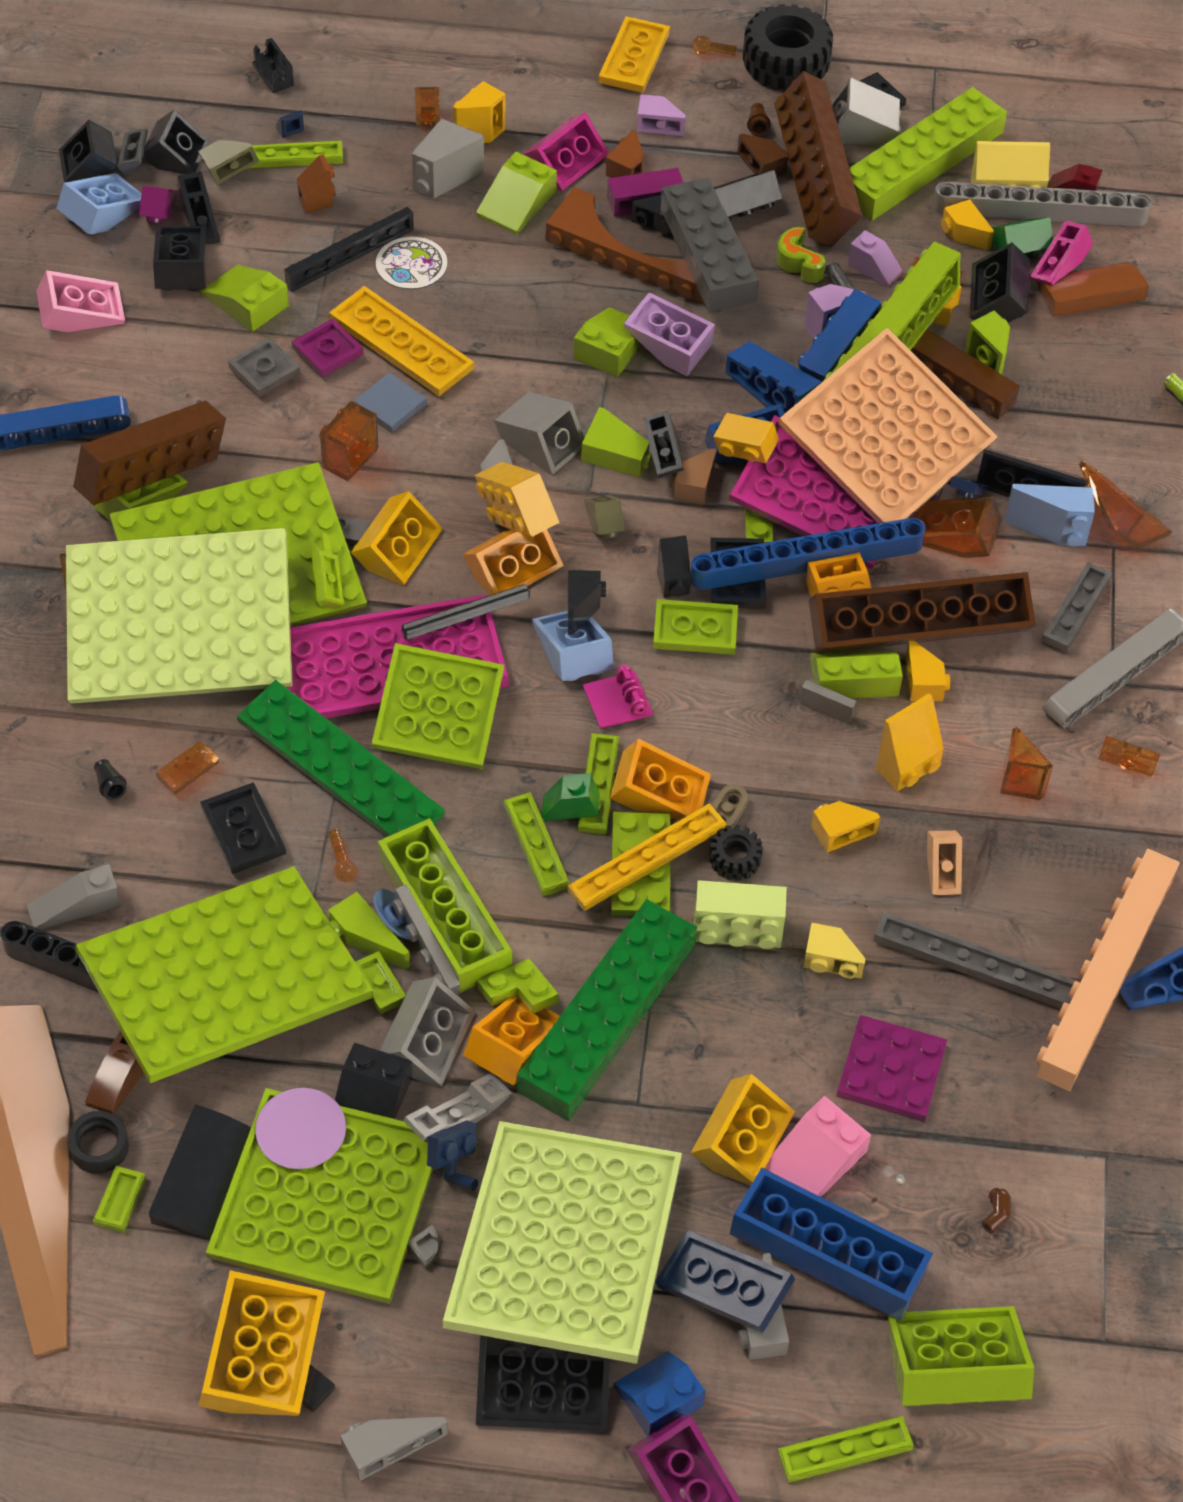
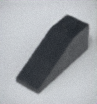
[177,171,220,245]
[643,410,684,478]
[568,570,606,635]

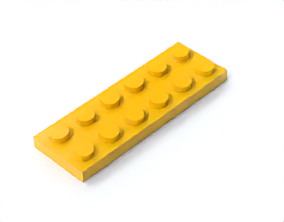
[329,286,474,397]

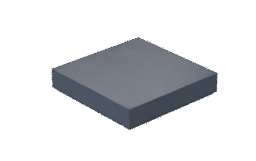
[354,372,427,433]

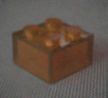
[319,401,379,481]

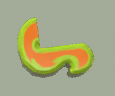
[776,227,826,283]

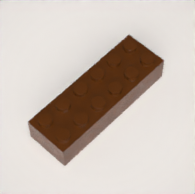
[73,400,226,506]

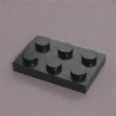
[710,538,766,609]
[200,782,286,874]

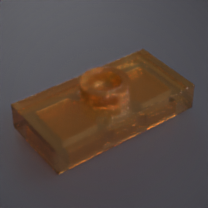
[1099,736,1160,777]
[156,741,219,795]

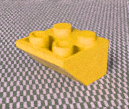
[452,81,506,143]

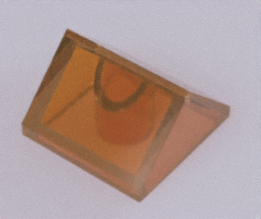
[1000,727,1053,800]

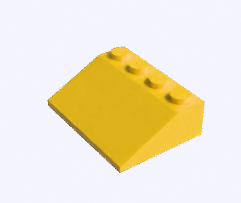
[198,1271,325,1416]

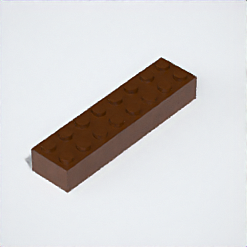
[774,71,862,248]
[809,572,1036,654]

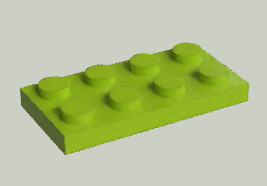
[611,812,670,916]

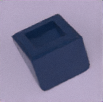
[276,111,304,138]

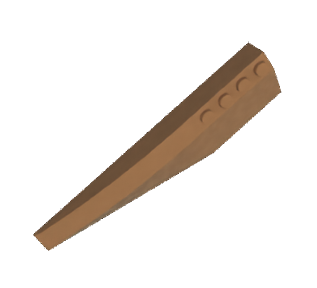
[0,1005,70,1358]

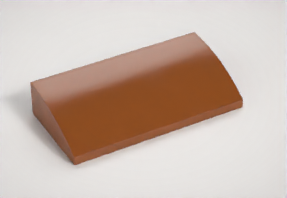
[1035,262,1149,317]

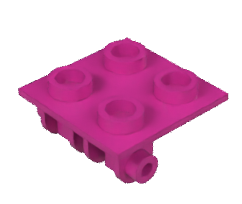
[583,664,653,729]

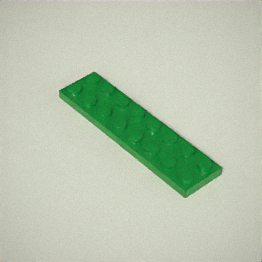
[237,679,445,837]

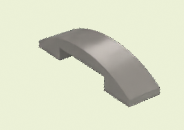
[403,1073,512,1142]

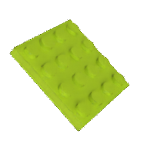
[372,643,504,770]

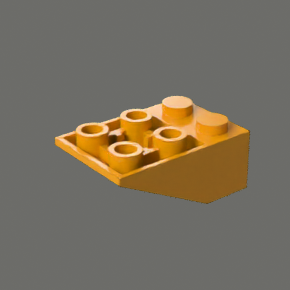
[805,552,872,597]

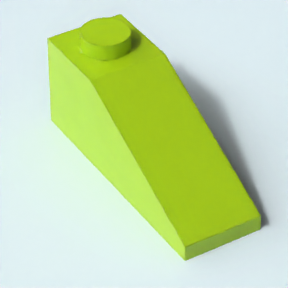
[328,892,410,970]

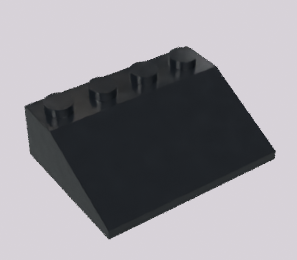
[476,1335,610,1432]

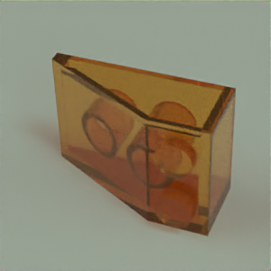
[913,496,1002,558]

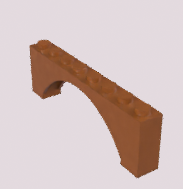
[545,187,748,312]

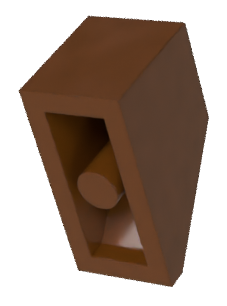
[737,134,789,177]

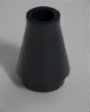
[94,759,127,800]

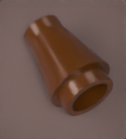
[747,103,771,136]

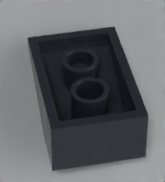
[153,225,207,291]

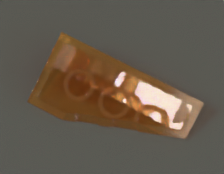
[1079,460,1172,548]

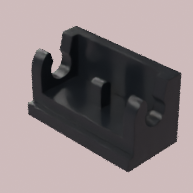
[252,38,294,93]

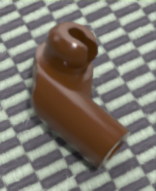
[981,1188,1011,1234]

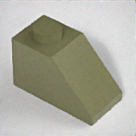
[198,139,260,185]
[584,495,625,538]

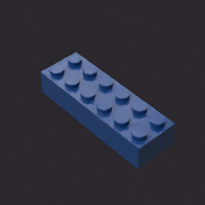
[729,1168,933,1321]

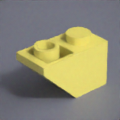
[803,923,866,979]

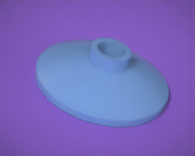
[373,889,410,939]

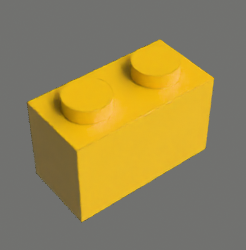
[713,413,779,463]

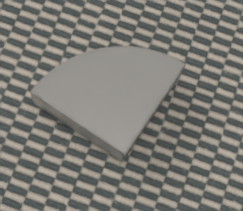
[408,1225,439,1270]

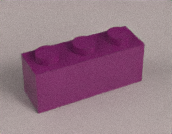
[607,168,684,217]

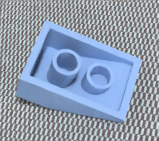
[56,173,141,235]
[1005,484,1095,547]
[532,611,614,681]

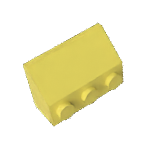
[971,141,1050,188]

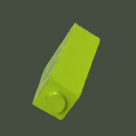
[581,407,652,478]

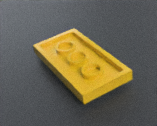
[598,16,670,93]

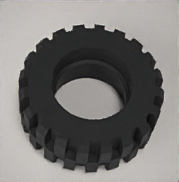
[743,4,833,91]

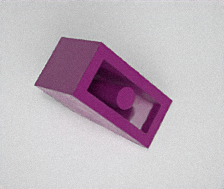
[139,186,178,223]

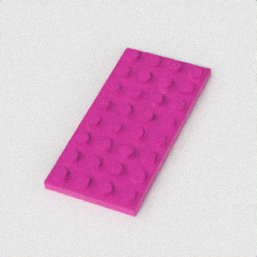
[286,594,509,718]

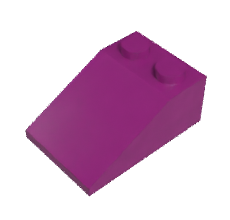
[627,1414,741,1502]

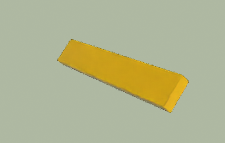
[568,803,726,911]

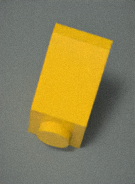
[941,199,994,250]
[905,641,950,702]
[811,801,880,853]

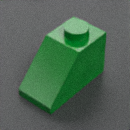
[541,773,600,821]

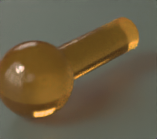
[692,35,737,55]
[328,829,357,882]

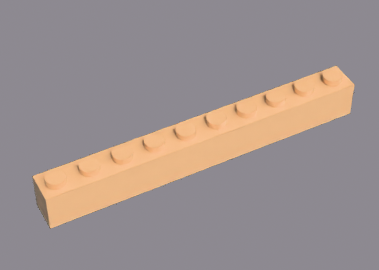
[1035,848,1180,1092]

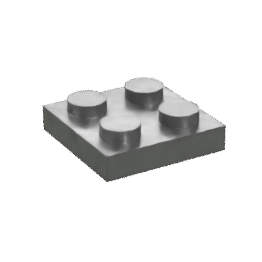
[228,337,301,397]

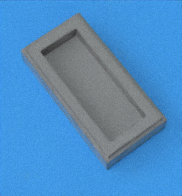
[800,680,857,724]

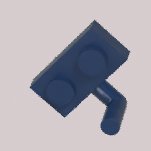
[929,476,988,503]
[427,1120,478,1191]

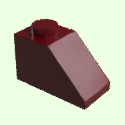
[1047,163,1103,191]

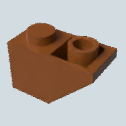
[605,130,644,178]
[297,154,336,213]

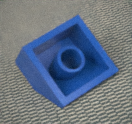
[613,1351,705,1436]

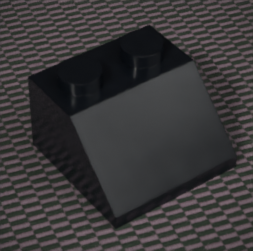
[143,109,210,174]
[59,119,117,183]
[335,1042,412,1119]

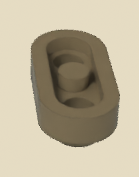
[712,784,748,835]

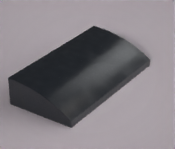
[148,1104,251,1241]

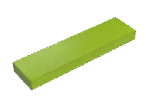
[247,141,343,169]
[578,733,619,835]
[504,792,570,897]
[777,1416,914,1483]

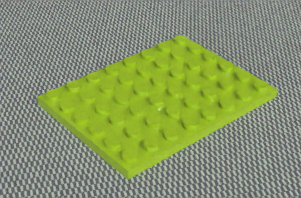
[110,462,367,627]
[76,866,373,1083]

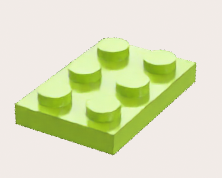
[653,599,738,655]

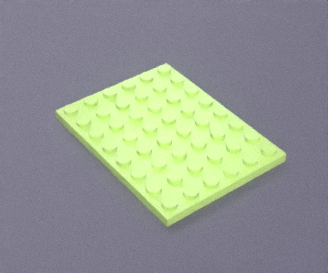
[66,528,292,704]
[443,1121,682,1364]

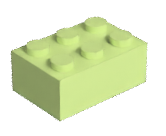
[694,880,787,949]

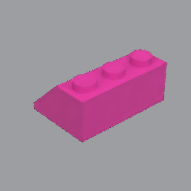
[523,112,609,191]

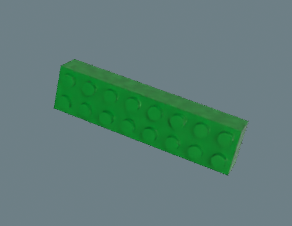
[517,899,697,1121]

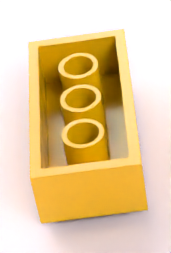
[474,462,559,537]

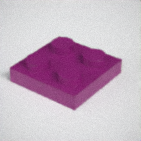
[292,318,364,378]

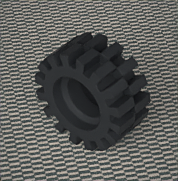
[709,825,763,881]

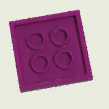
[836,1015,947,1122]

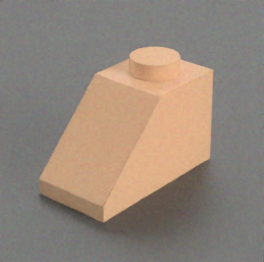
[927,830,962,895]

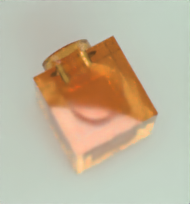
[415,87,440,125]

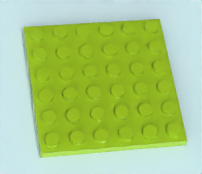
[206,1088,433,1304]

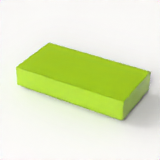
[93,1166,146,1234]

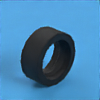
[67,1111,129,1173]

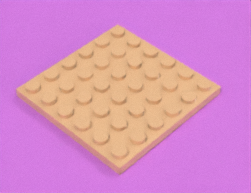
[778,328,998,523]

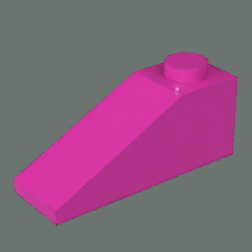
[1030,220,1093,285]

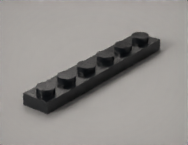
[284,207,414,293]

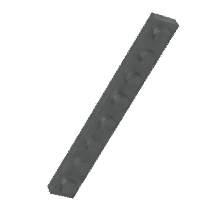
[873,912,1079,1008]

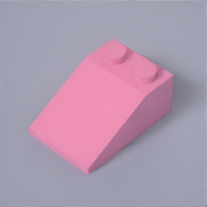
[36,270,125,332]
[764,1096,871,1197]

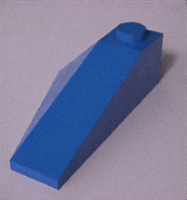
[1119,947,1183,1010]

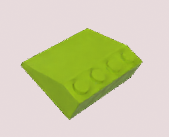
[887,1306,1034,1406]

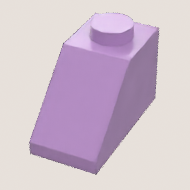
[637,94,686,136]
[848,230,903,288]

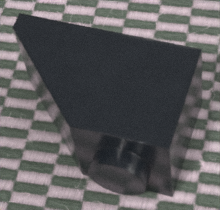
[657,535,691,598]

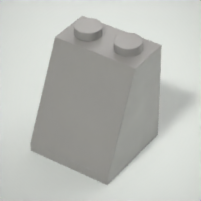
[831,77,901,147]
[412,119,484,198]
[494,392,584,475]

